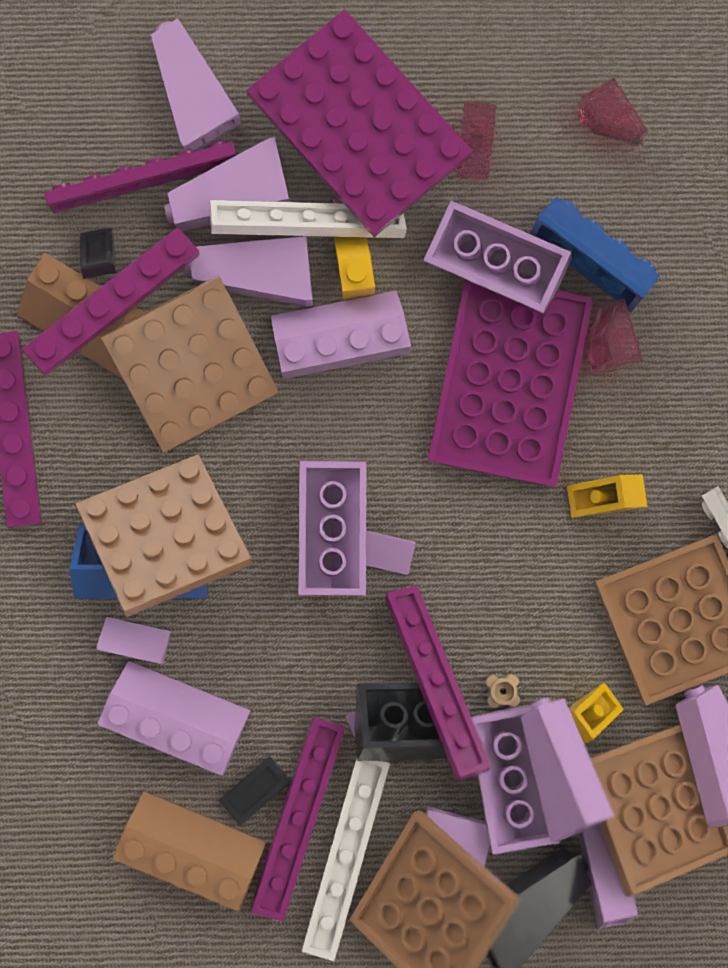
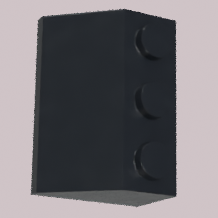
[354,682,448,762]

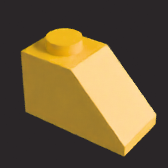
[334,237,375,300]
[567,474,648,518]
[569,682,624,744]

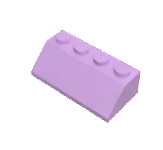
[424,201,572,314]
[271,290,411,379]
[298,461,366,596]
[97,661,251,776]
[471,705,560,854]

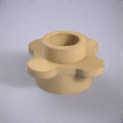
[486,674,520,708]

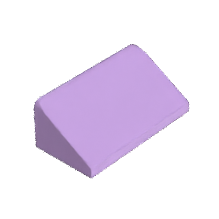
[366,531,416,575]
[96,617,171,664]

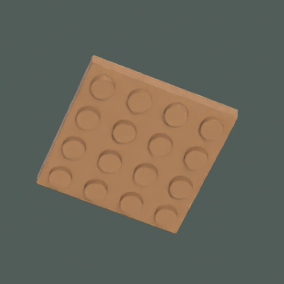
[101,275,279,453]
[75,454,252,618]
[594,534,728,706]
[590,724,728,897]
[349,811,521,968]

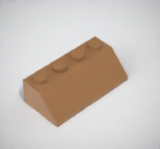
[17,253,145,379]
[112,791,266,911]

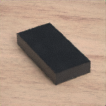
[80,228,116,279]
[219,756,291,826]

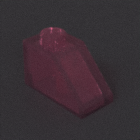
[577,78,648,145]
[456,102,496,180]
[585,299,643,375]

